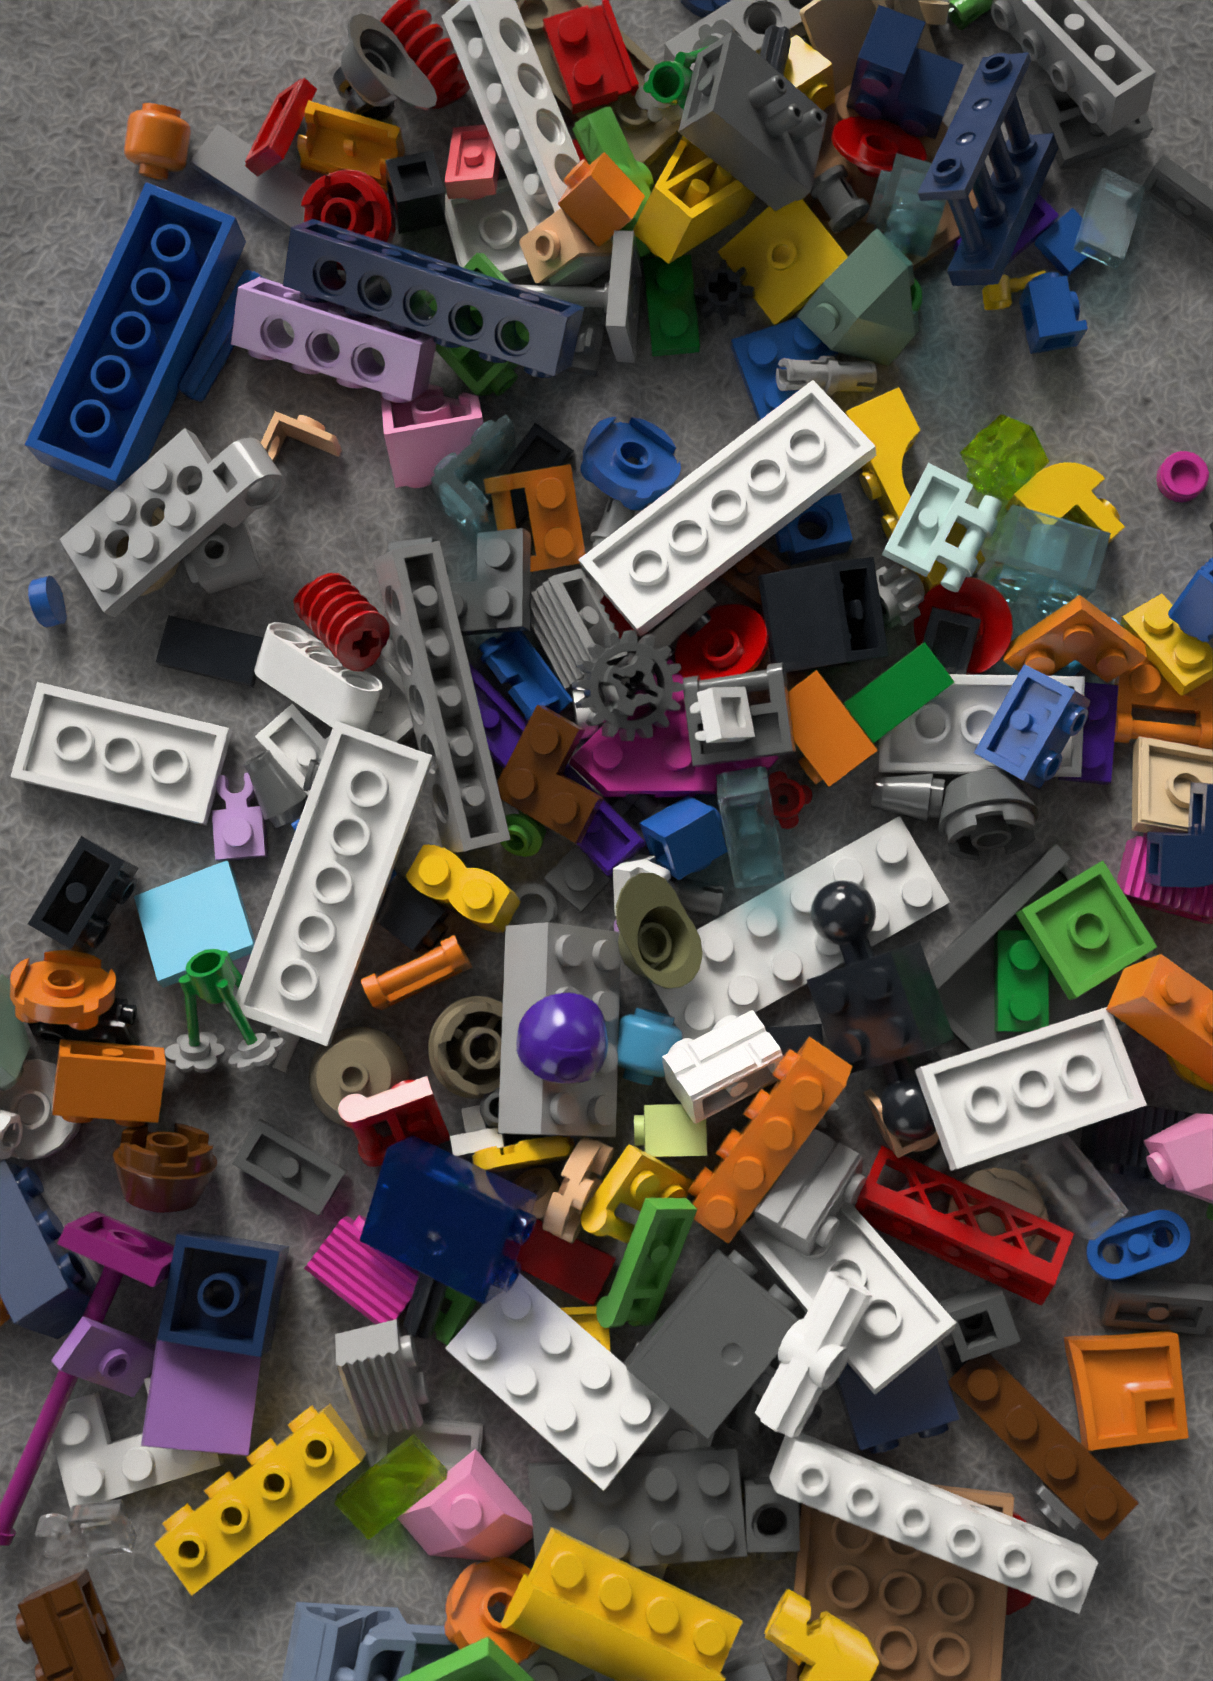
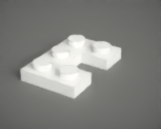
[255,654,414,795]
[52,1376,224,1511]

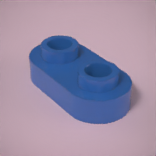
[1086,1210,1191,1281]

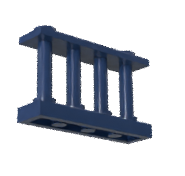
[917,52,1059,286]

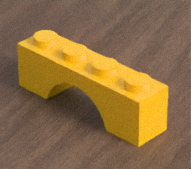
[845,387,986,595]

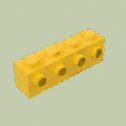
[154,1404,367,1596]

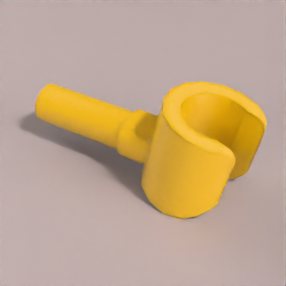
[982,271,1046,310]

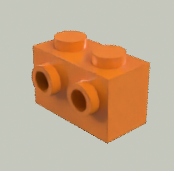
[788,670,878,787]
[52,1039,166,1127]

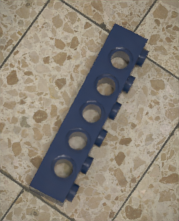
[283,219,584,378]

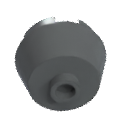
[938,769,1039,860]

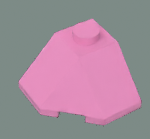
[380,384,484,488]
[1143,1113,1213,1204]
[396,1449,533,1561]

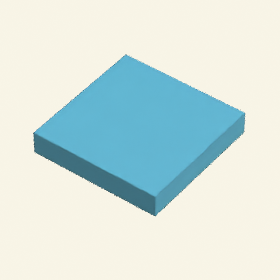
[134,860,255,988]

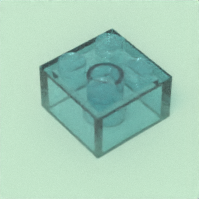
[980,504,1111,615]

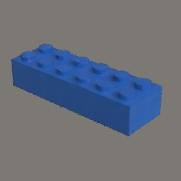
[25,182,246,492]

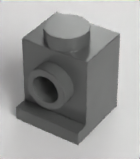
[938,1281,1021,1362]

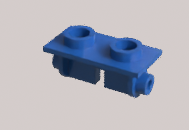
[479,631,573,722]

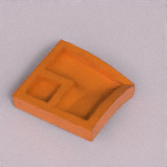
[1064,1330,1189,1451]

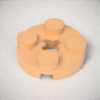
[543,1137,614,1244]

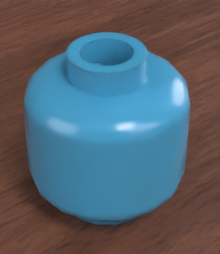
[617,1007,683,1085]

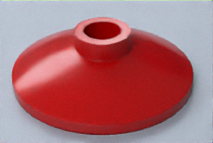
[831,116,927,178]
[914,577,1013,675]
[675,604,769,680]

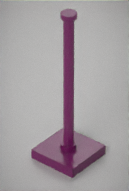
[0,1211,174,1546]

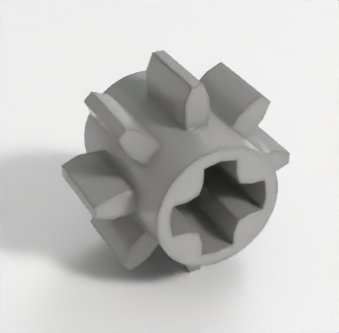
[876,564,925,628]

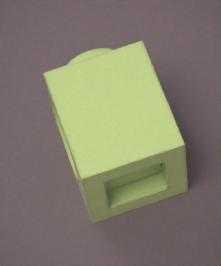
[634,1104,707,1157]

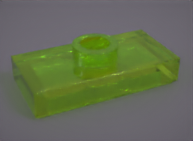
[334,1434,448,1540]

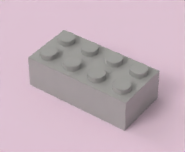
[498,922,621,1137]

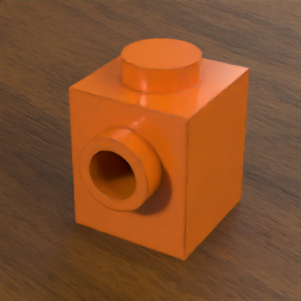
[558,152,645,247]

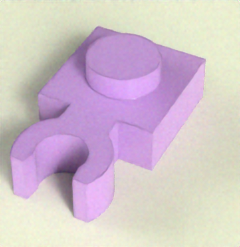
[212,773,268,861]

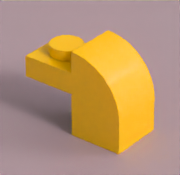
[1005,462,1125,552]

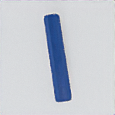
[178,270,265,402]

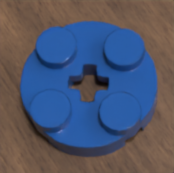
[580,417,681,511]

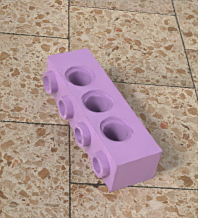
[231,277,436,403]

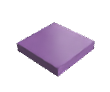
[141,1339,261,1456]

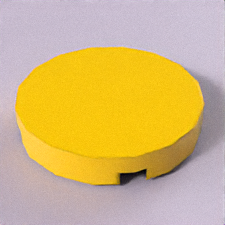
[472,1136,575,1174]

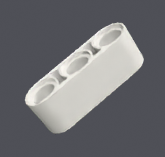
[254,622,383,732]

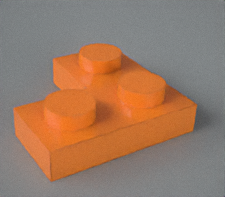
[1003,595,1147,683]

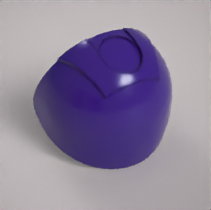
[516,993,608,1083]

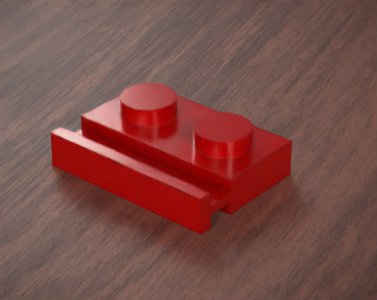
[542,0,639,114]

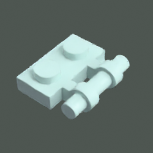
[882,463,1002,592]

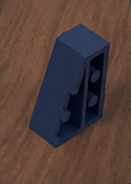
[0,1159,97,1339]

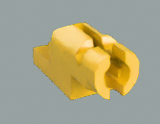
[764,1588,879,1681]

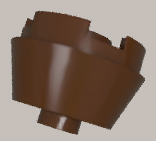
[113,1123,217,1213]

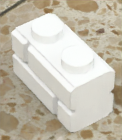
[662,1011,783,1124]

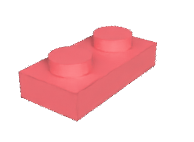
[444,124,500,200]

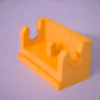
[297,100,405,192]

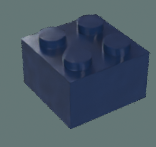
[157,1230,289,1357]

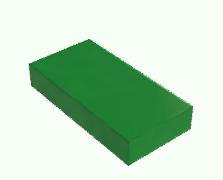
[843,642,955,743]

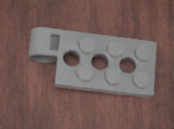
[59,428,286,617]

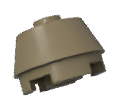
[428,996,503,1099]
[308,1027,409,1127]

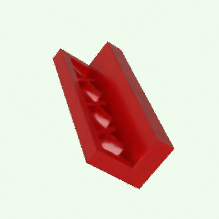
[855,1145,1074,1306]

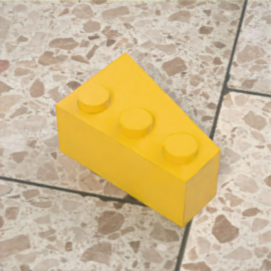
[633,136,756,264]

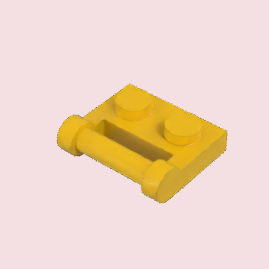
[581,1144,694,1244]

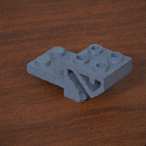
[282,1602,460,1681]

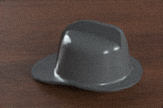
[341,13,437,110]

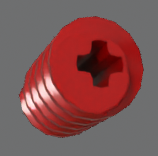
[380,0,471,109]
[293,573,390,672]

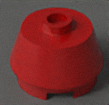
[301,169,396,270]

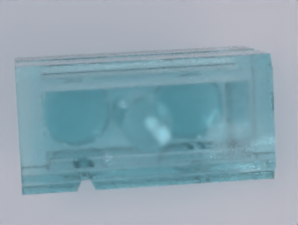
[716,766,785,889]

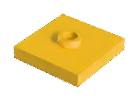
[718,199,848,325]

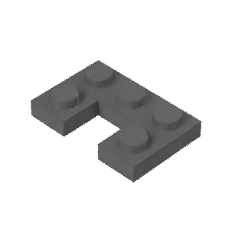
[387,528,531,640]

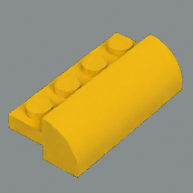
[501,1527,743,1681]

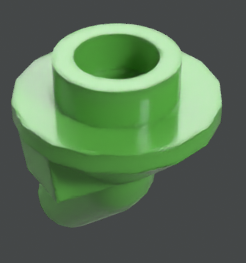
[500,810,546,857]

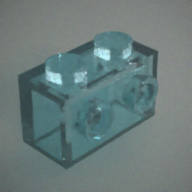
[866,154,946,257]

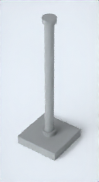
[339,231,644,363]

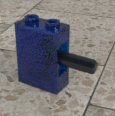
[359,1135,537,1339]

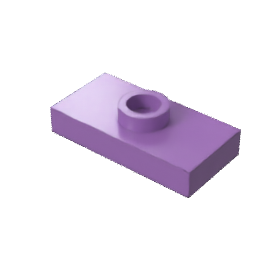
[51,1316,155,1397]

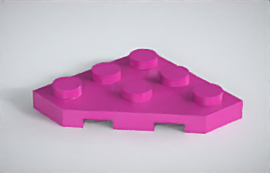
[569,659,779,797]

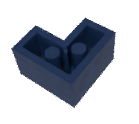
[846,5,963,139]

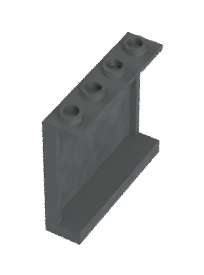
[928,844,1157,1051]

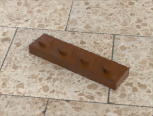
[948,1353,1139,1541]

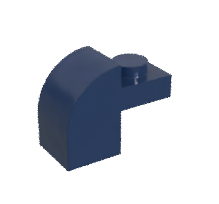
[1145,782,1213,888]

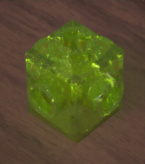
[959,414,1049,501]

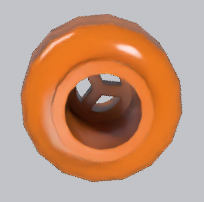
[124,103,191,180]

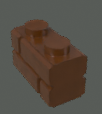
[16,1569,125,1681]

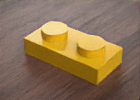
[1120,594,1213,696]

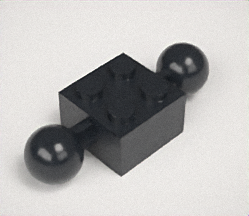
[807,880,954,1141]

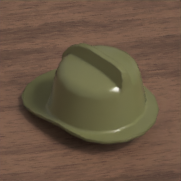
[616,873,703,989]

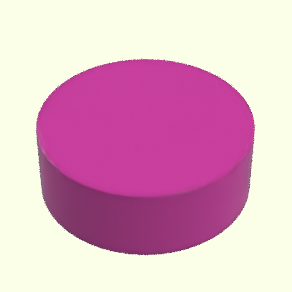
[1156,451,1209,502]

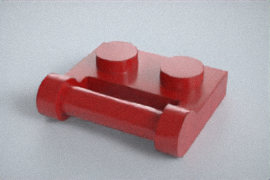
[338,1076,450,1167]

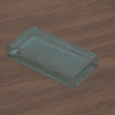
[1073,168,1146,269]

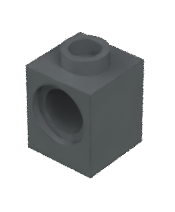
[742,1477,800,1560]

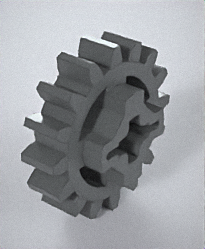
[572,630,684,741]

